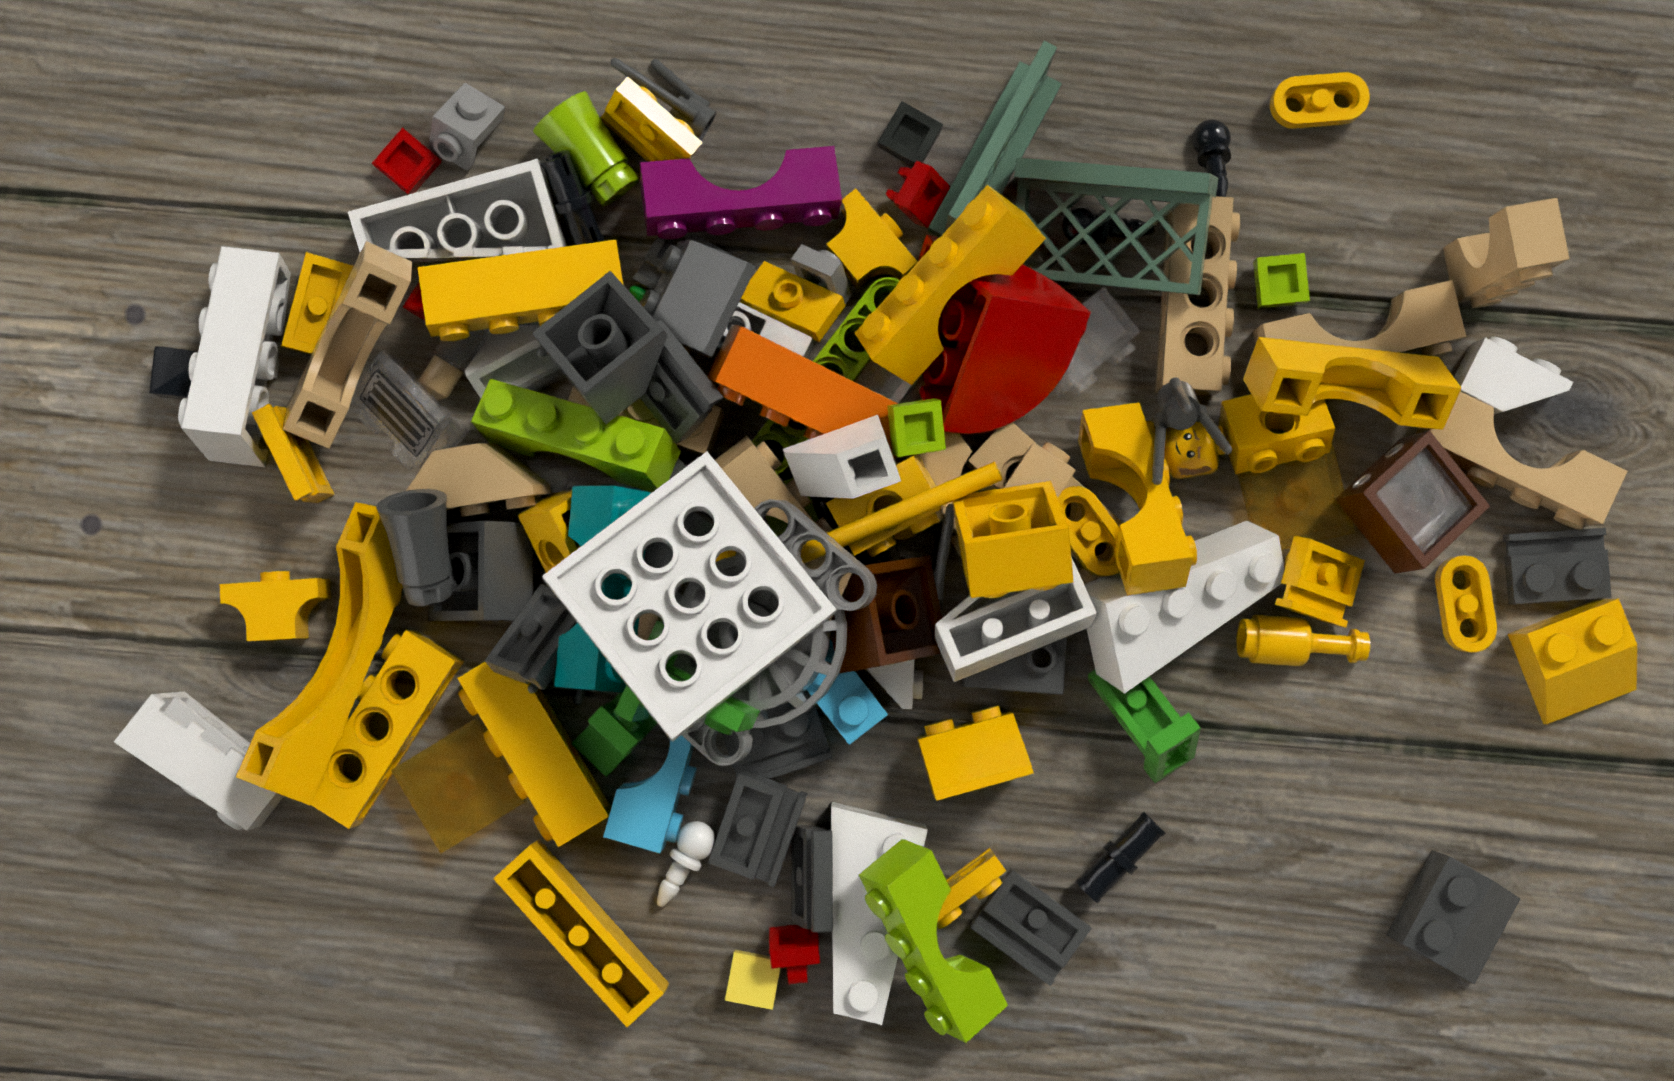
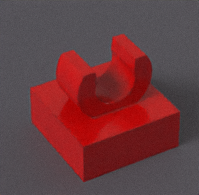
[885,160,950,228]
[769,925,821,984]

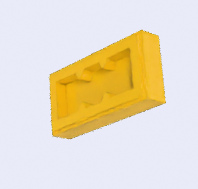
[739,261,846,342]

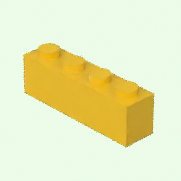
[417,240,623,341]
[457,662,612,847]
[493,839,669,1027]

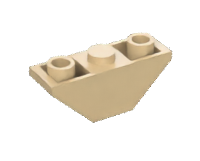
[406,443,551,517]

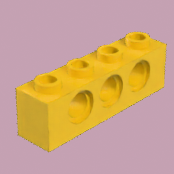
[311,630,464,829]

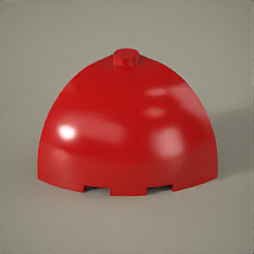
[918,235,1091,434]

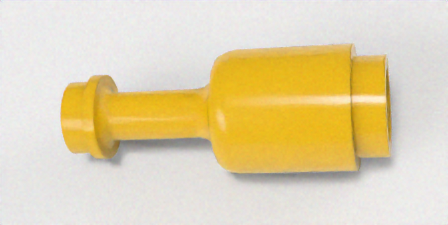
[1236,615,1370,666]

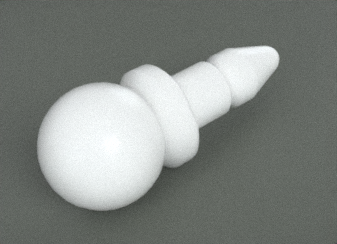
[657,821,716,907]

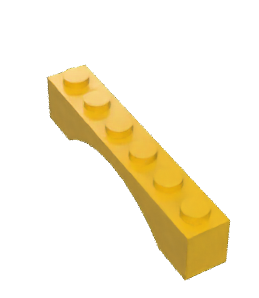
[236,502,403,805]

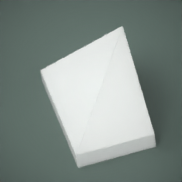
[464,325,559,398]

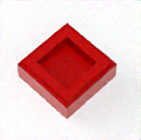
[371,127,442,195]

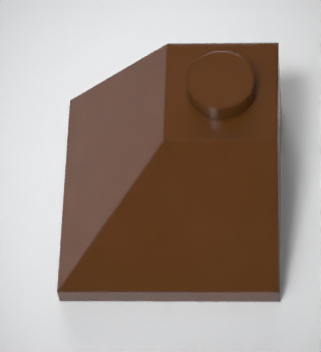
[831,555,942,674]

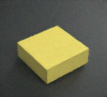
[725,950,781,1010]

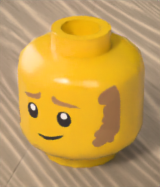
[1164,421,1225,480]

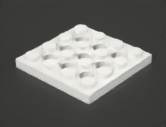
[542,451,837,742]

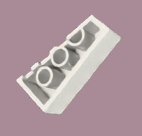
[348,159,567,262]
[1084,521,1285,694]
[831,802,928,1025]

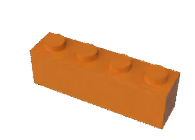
[707,324,898,460]

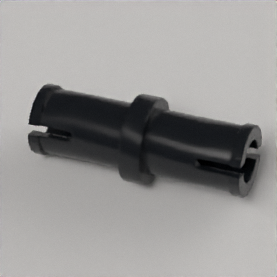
[540,150,605,245]
[1075,812,1166,903]

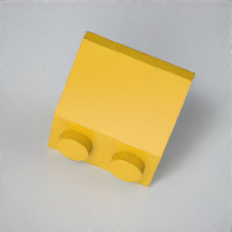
[952,481,1074,598]
[1508,598,1637,724]
[916,705,1034,801]

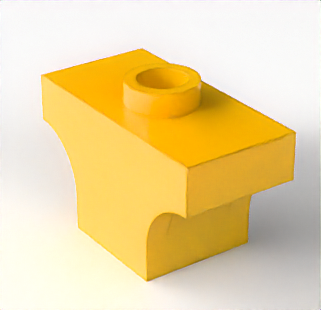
[827,188,918,289]
[219,571,331,641]

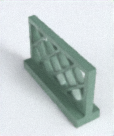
[928,40,1062,237]
[1014,158,1218,295]

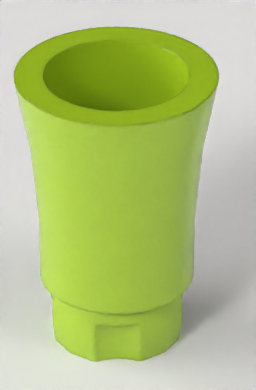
[533,91,639,207]

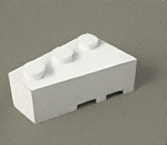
[935,557,1097,682]
[114,691,284,831]

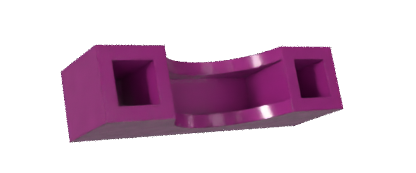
[640,146,842,240]

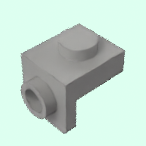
[429,83,505,170]
[791,244,852,304]

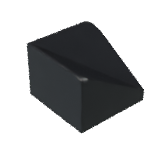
[149,346,197,399]

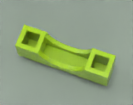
[471,379,681,492]
[858,839,1008,1043]

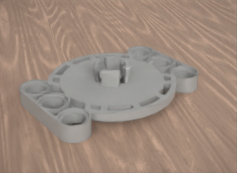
[674,499,877,766]

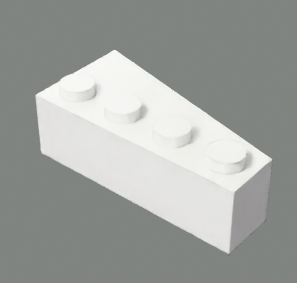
[178,246,291,467]

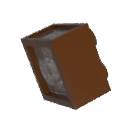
[1335,430,1490,574]

